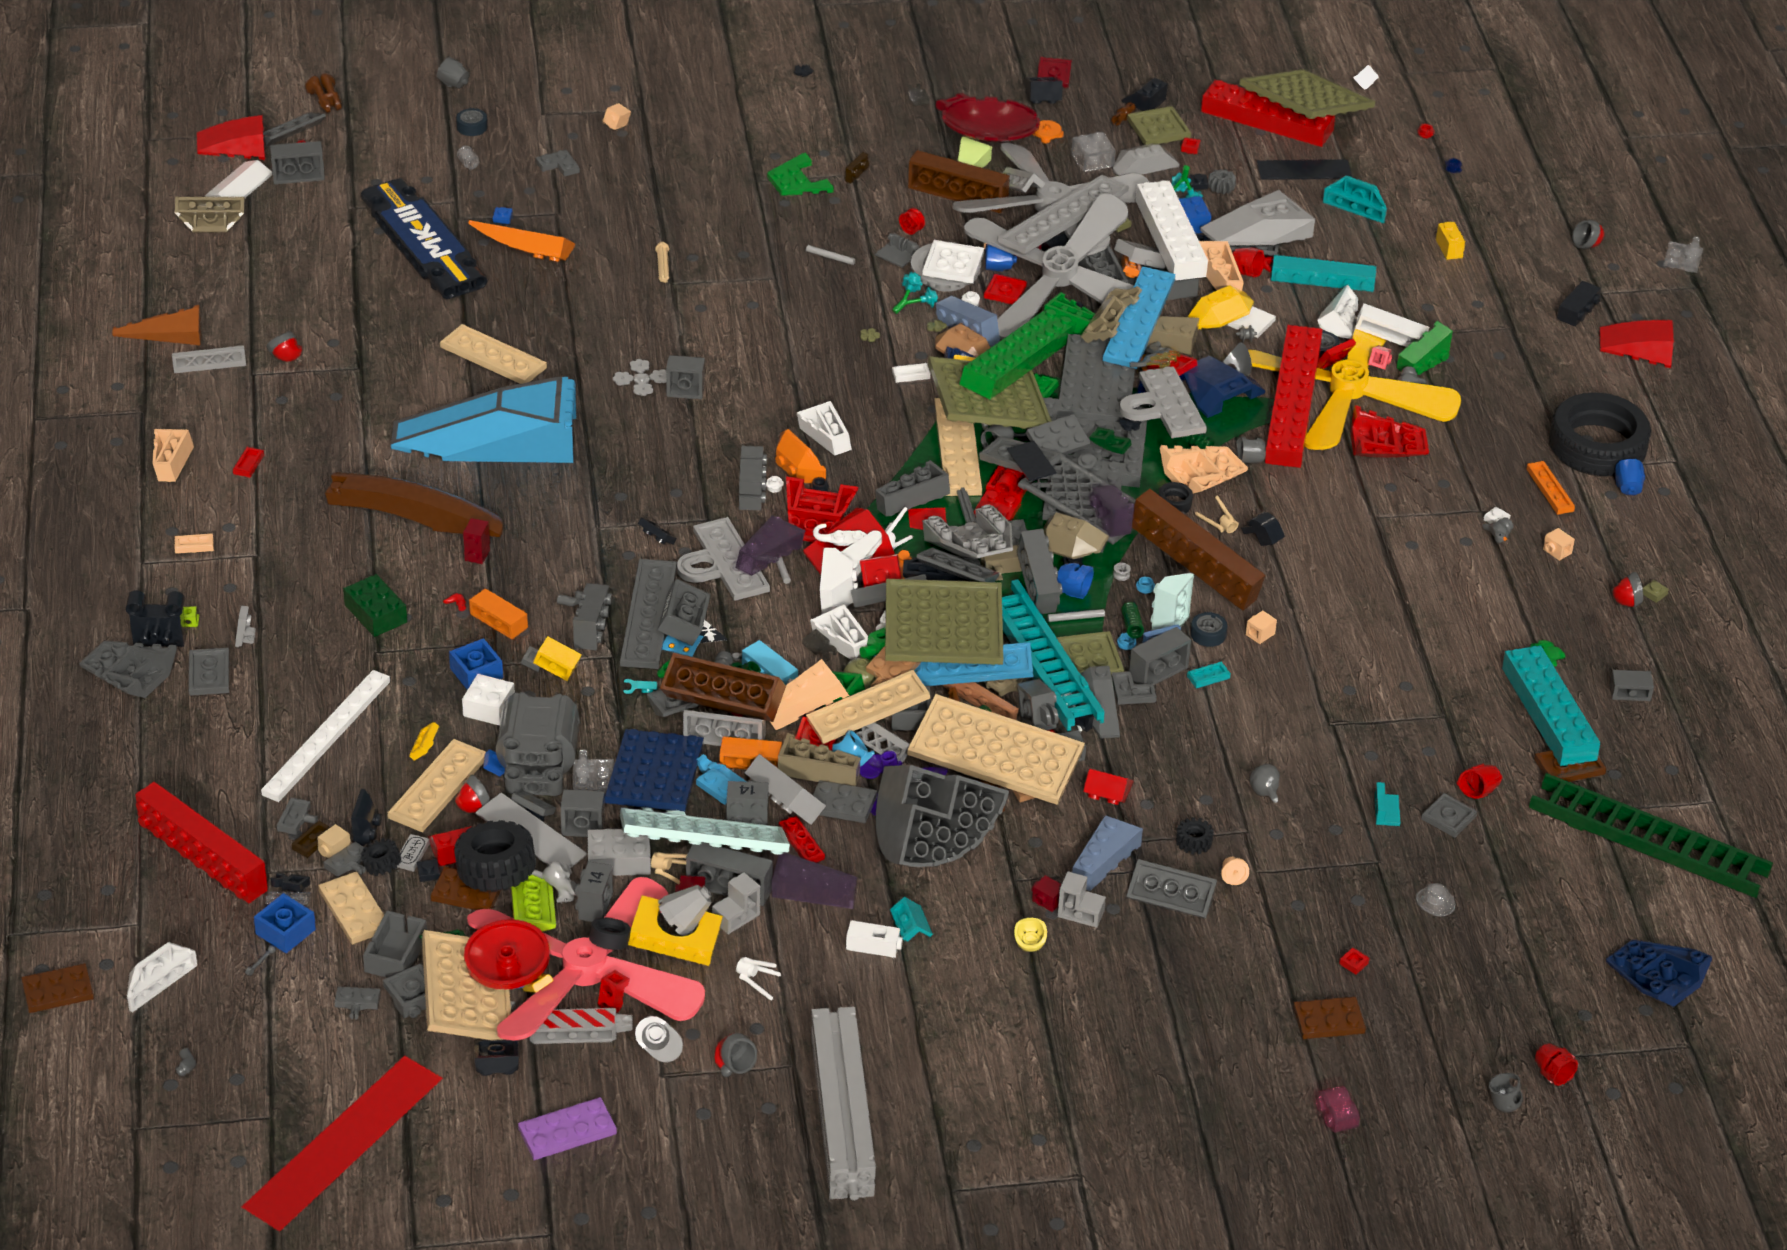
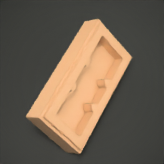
[175,534,214,554]

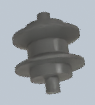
[1236,325,1257,342]

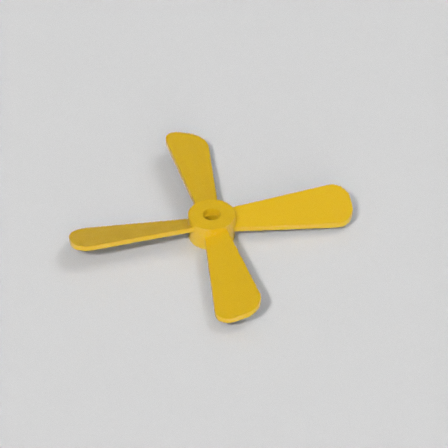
[1248,329,1461,450]

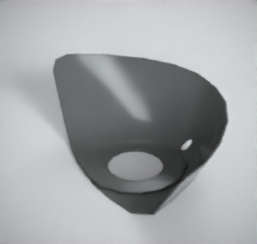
[1223,342,1252,376]

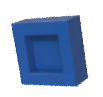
[493,207,513,224]
[483,749,505,776]

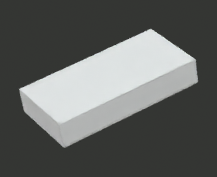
[892,363,930,383]

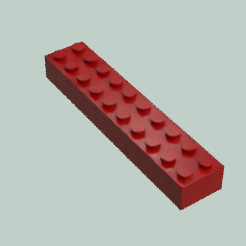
[1265,325,1323,468]

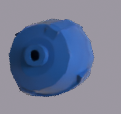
[985,244,1017,271]
[1615,459,1645,495]
[1057,563,1094,599]

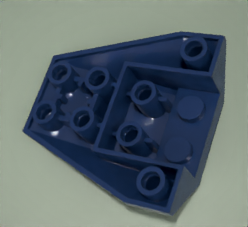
[1182,356,1265,418]
[1606,939,1712,1007]

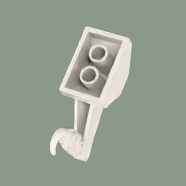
[813,524,882,614]

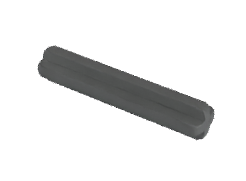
[956,487,976,523]

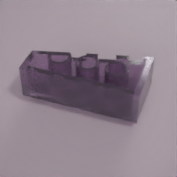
[735,515,806,576]
[772,852,857,909]

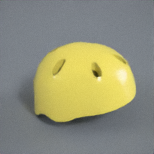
[1014,918,1047,952]

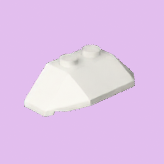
[127,942,197,1012]

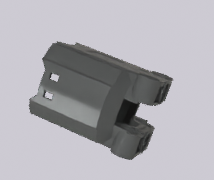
[496,692,580,796]

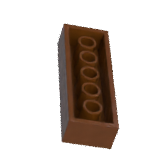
[908,150,1010,213]
[660,653,786,722]

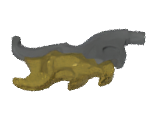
[1130,341,1180,368]

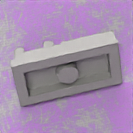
[235,606,256,647]

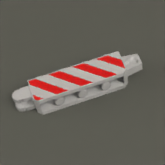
[529,1008,633,1044]

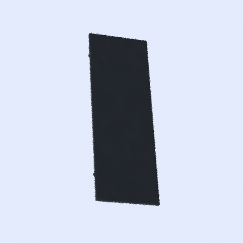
[1256,159,1352,180]

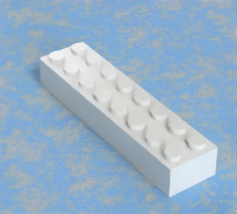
[1136,181,1208,280]

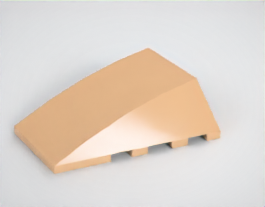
[1160,445,1248,493]

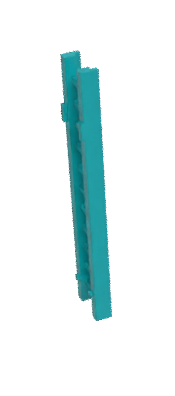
[1002,580,1105,731]

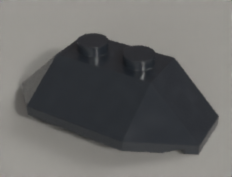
[903,557,971,582]

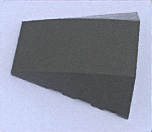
[79,641,177,698]

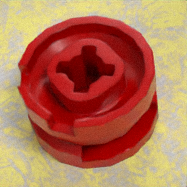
[899,208,925,235]

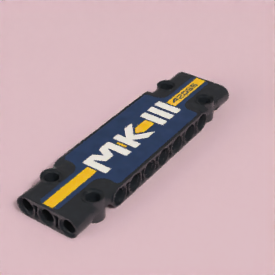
[360,178,488,299]

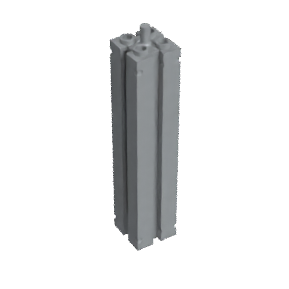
[811,1007,876,1200]

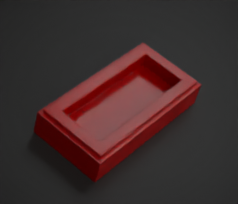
[233,447,264,478]

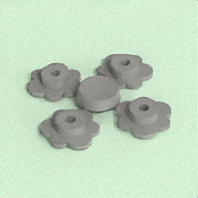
[613,359,666,396]

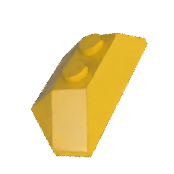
[1188,285,1254,329]

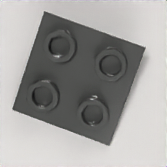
[875,233,920,268]

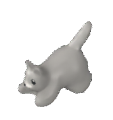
[531,861,578,903]

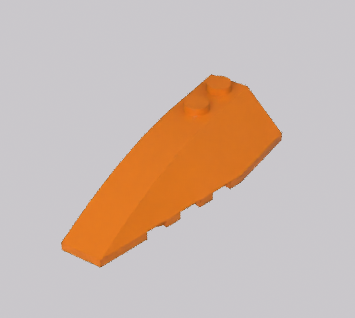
[468,220,575,262]

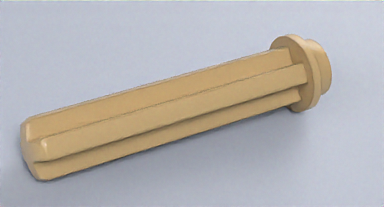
[655,242,669,283]

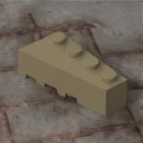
[1146,316,1199,355]
[778,733,861,786]

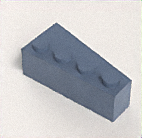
[936,296,1000,347]
[1072,815,1143,891]

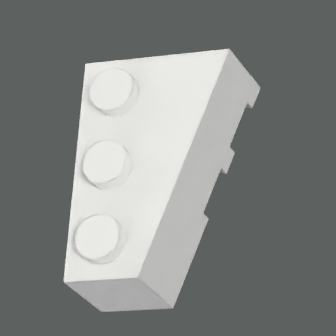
[797,401,852,455]
[810,605,868,660]

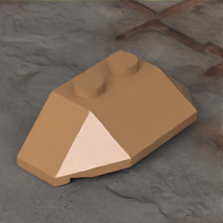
[935,323,991,357]

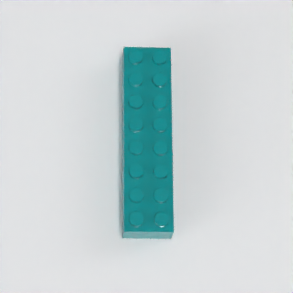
[1502,646,1600,766]

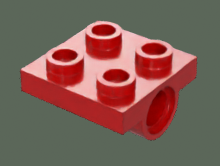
[986,465,1032,499]

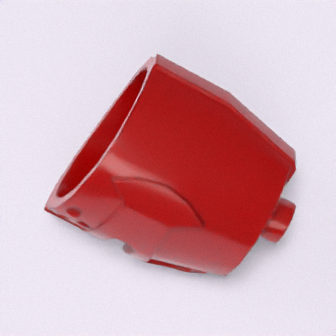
[1233,248,1265,278]
[1457,763,1502,799]
[1535,1043,1578,1086]

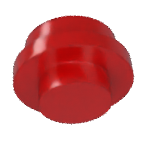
[1418,124,1434,139]

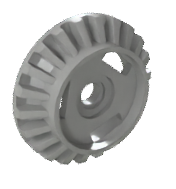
[911,242,981,292]

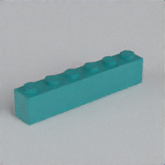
[1271,255,1376,292]

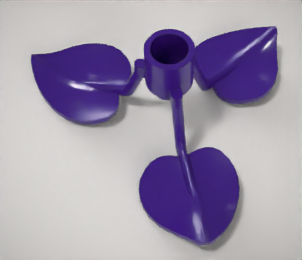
[860,751,948,816]

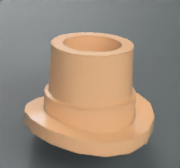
[1221,857,1249,885]

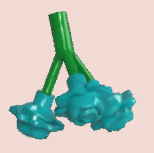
[1171,165,1203,198]
[892,272,938,314]

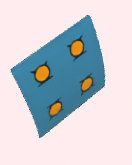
[662,635,704,657]

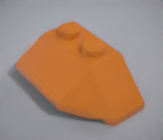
[775,429,826,484]

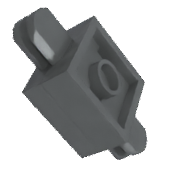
[1017,679,1059,730]

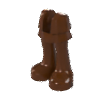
[305,74,342,113]

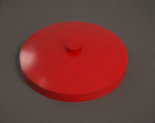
[464,919,550,990]

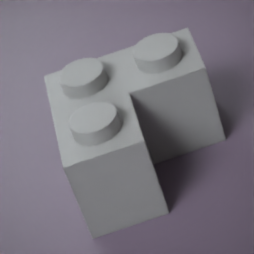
[1058,872,1106,928]
[712,873,760,934]

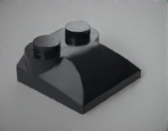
[351,789,382,846]
[474,1039,519,1076]

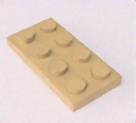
[318,871,384,945]

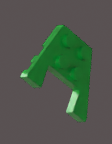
[767,152,834,196]

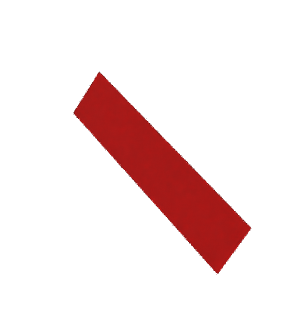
[241,1056,443,1231]

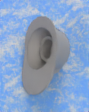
[635,1016,683,1062]

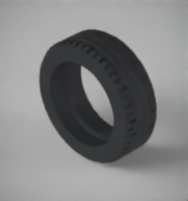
[1549,392,1651,476]

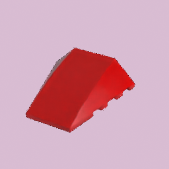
[197,115,265,160]
[1599,320,1674,368]
[1350,405,1429,458]
[786,476,859,542]
[803,508,895,575]

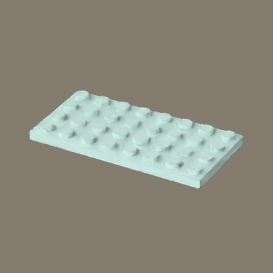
[620,808,790,854]

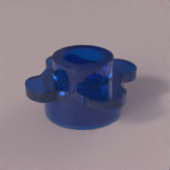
[1445,158,1462,173]

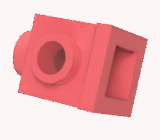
[1368,345,1392,369]

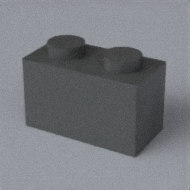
[1609,670,1654,701]

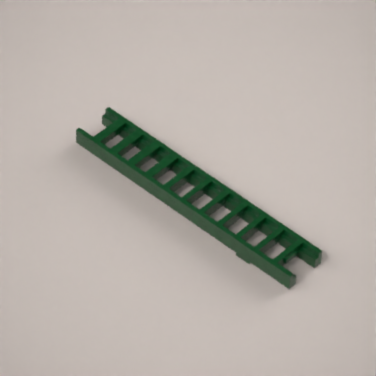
[1529,773,1773,898]

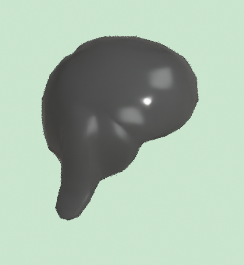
[1249,764,1280,803]

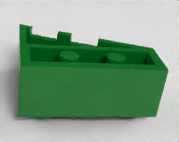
[1044,292,1095,335]
[1397,321,1453,376]

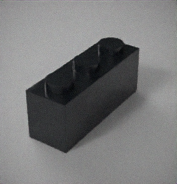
[1557,281,1601,327]

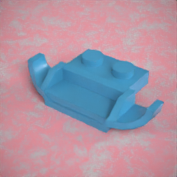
[696,754,747,805]

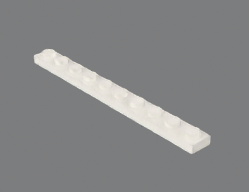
[261,670,390,802]

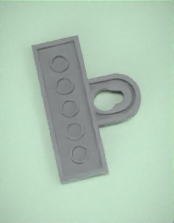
[1120,366,1206,438]
[677,517,770,601]

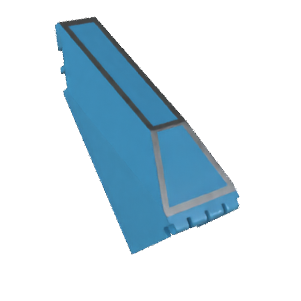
[391,377,576,463]

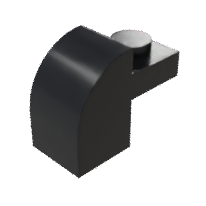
[1241,512,1285,546]

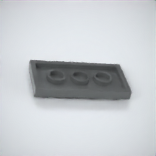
[979,436,1061,472]

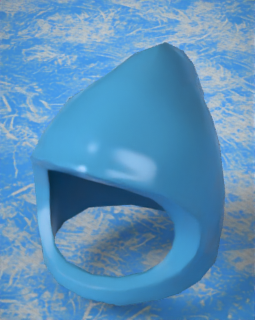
[832,730,875,767]

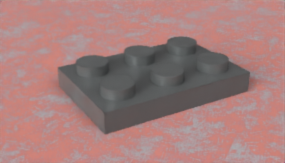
[1026,414,1091,455]
[189,648,229,696]
[813,780,877,823]

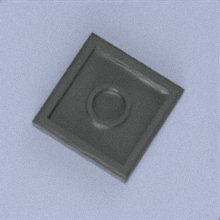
[1421,793,1478,838]

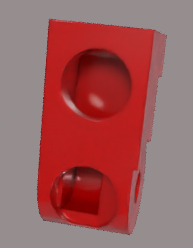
[598,970,630,1014]

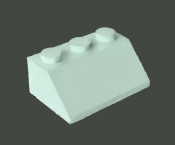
[1150,573,1194,631]

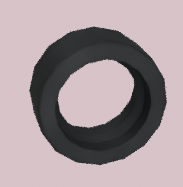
[1158,482,1193,513]
[589,918,631,950]

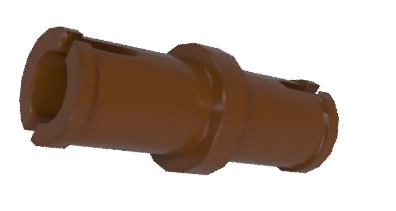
[1111,102,1136,125]

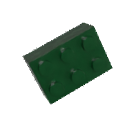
[343,574,407,637]

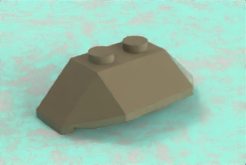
[175,197,245,233]
[1043,512,1109,559]

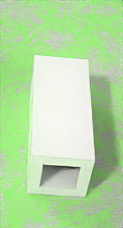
[846,920,903,958]

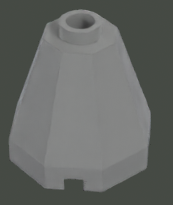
[658,885,712,936]

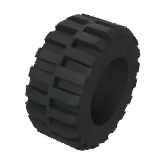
[454,820,536,892]

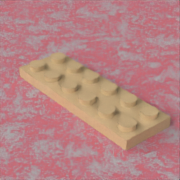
[440,324,547,384]
[806,670,930,744]
[388,739,486,833]

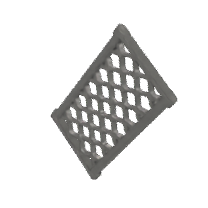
[1018,452,1136,545]

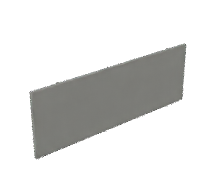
[476,793,588,868]

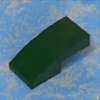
[1089,427,1132,454]

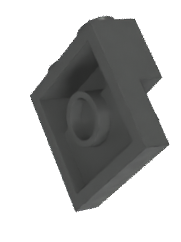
[383,963,426,1018]

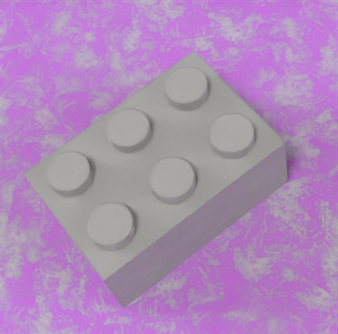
[588,829,651,876]

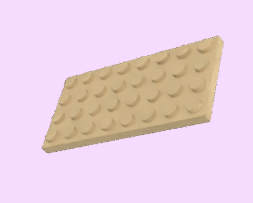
[907,694,1085,805]

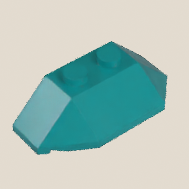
[1323,176,1387,224]

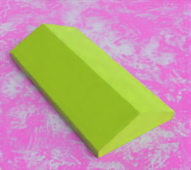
[511,875,556,931]

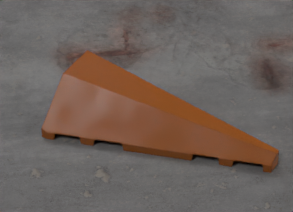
[112,305,202,345]

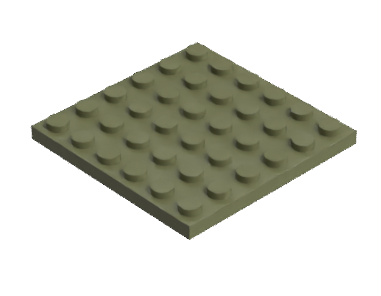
[1239,69,1376,119]
[927,356,1051,429]
[885,579,1003,665]

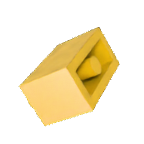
[1436,222,1465,260]
[533,636,582,681]

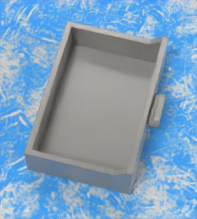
[1114,239,1166,270]

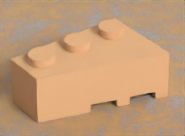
[153,429,194,482]

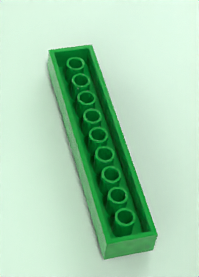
[959,309,1077,400]

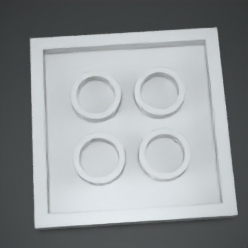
[923,240,984,283]

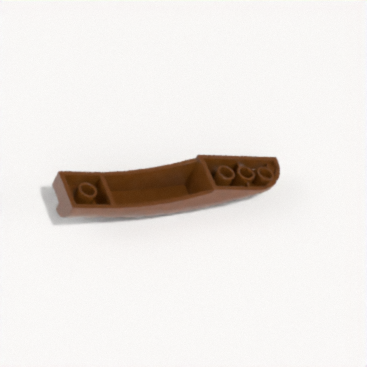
[325,472,503,537]

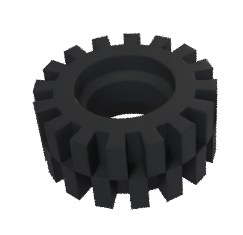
[1176,817,1214,855]
[361,838,401,876]

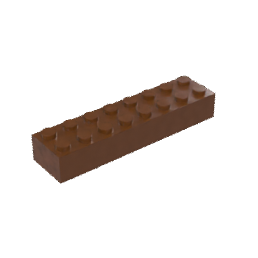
[1128,489,1266,611]

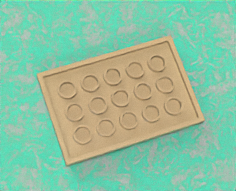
[422,930,511,1040]

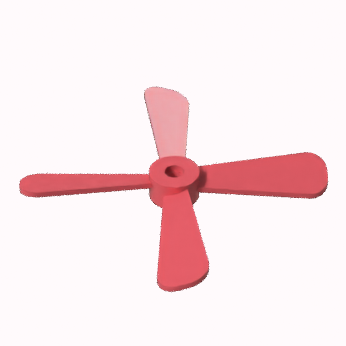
[467,877,705,1040]

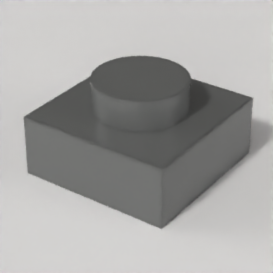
[521,646,541,672]

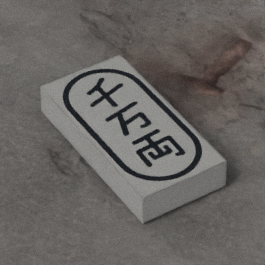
[396,834,430,871]

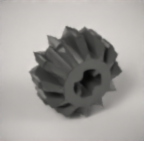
[1208,169,1236,195]

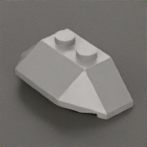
[1113,144,1179,176]

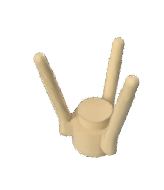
[1195,496,1239,533]
[651,852,687,884]

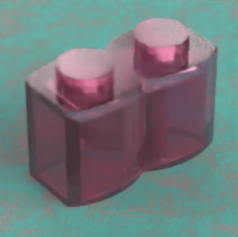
[1316,1086,1360,1133]

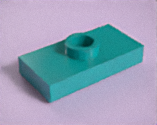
[1187,661,1231,689]

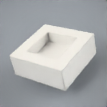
[1484,507,1510,524]

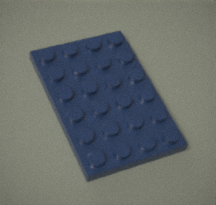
[605,729,704,811]

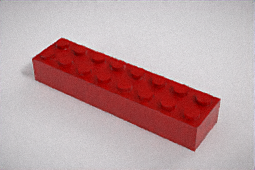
[1201,80,1336,147]
[135,782,268,904]

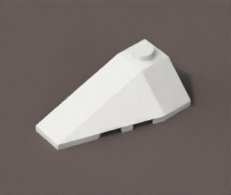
[1317,285,1358,339]

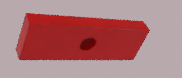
[779,816,825,866]

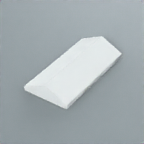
[205,160,273,198]

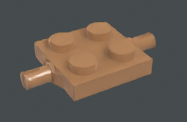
[866,646,921,687]

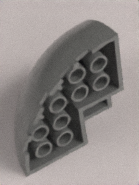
[876,765,1009,867]

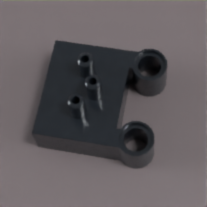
[125,590,187,647]

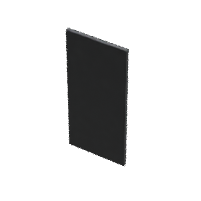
[1007,441,1057,481]

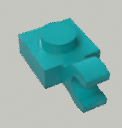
[624,679,658,694]

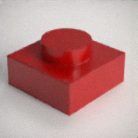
[1181,137,1201,154]
[1339,948,1370,975]

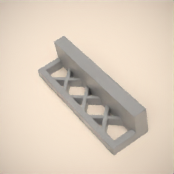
[1003,167,1045,193]
[172,346,246,373]
[851,722,910,763]

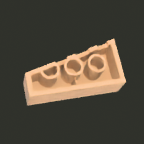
[1199,241,1244,290]
[769,659,849,730]

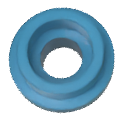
[1136,577,1155,594]
[1117,633,1136,650]

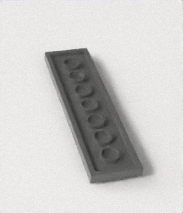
[620,559,677,669]

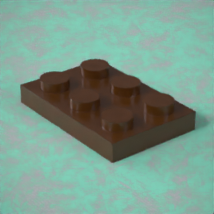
[1534,750,1606,782]
[431,866,501,911]
[21,963,94,1013]
[1293,996,1366,1039]

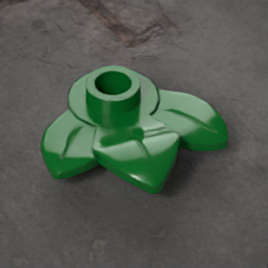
[1530,640,1566,667]

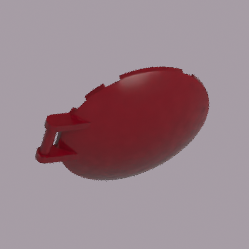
[936,93,1040,142]

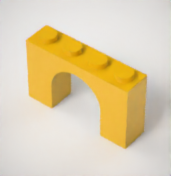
[628,895,723,966]

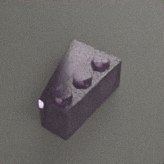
[1090,484,1134,537]

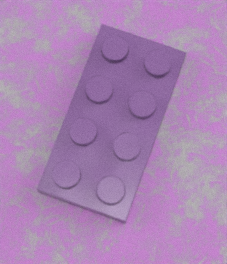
[518,1097,617,1160]

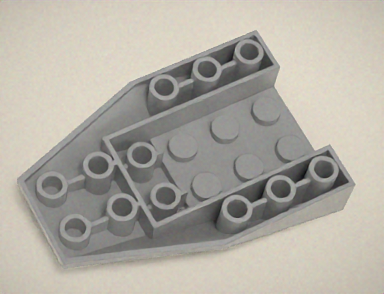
[1200,190,1315,245]
[922,505,1013,558]

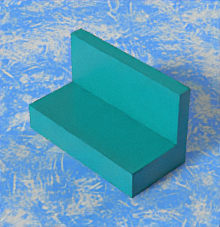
[1374,782,1400,826]
[890,897,933,942]

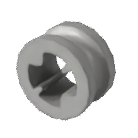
[1113,563,1131,581]

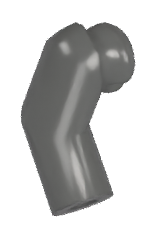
[557,590,583,607]
[176,1048,196,1076]

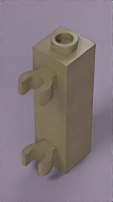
[980,545,1054,581]

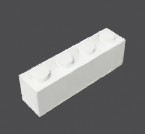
[1355,304,1429,347]

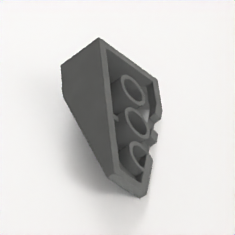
[1070,666,1120,738]

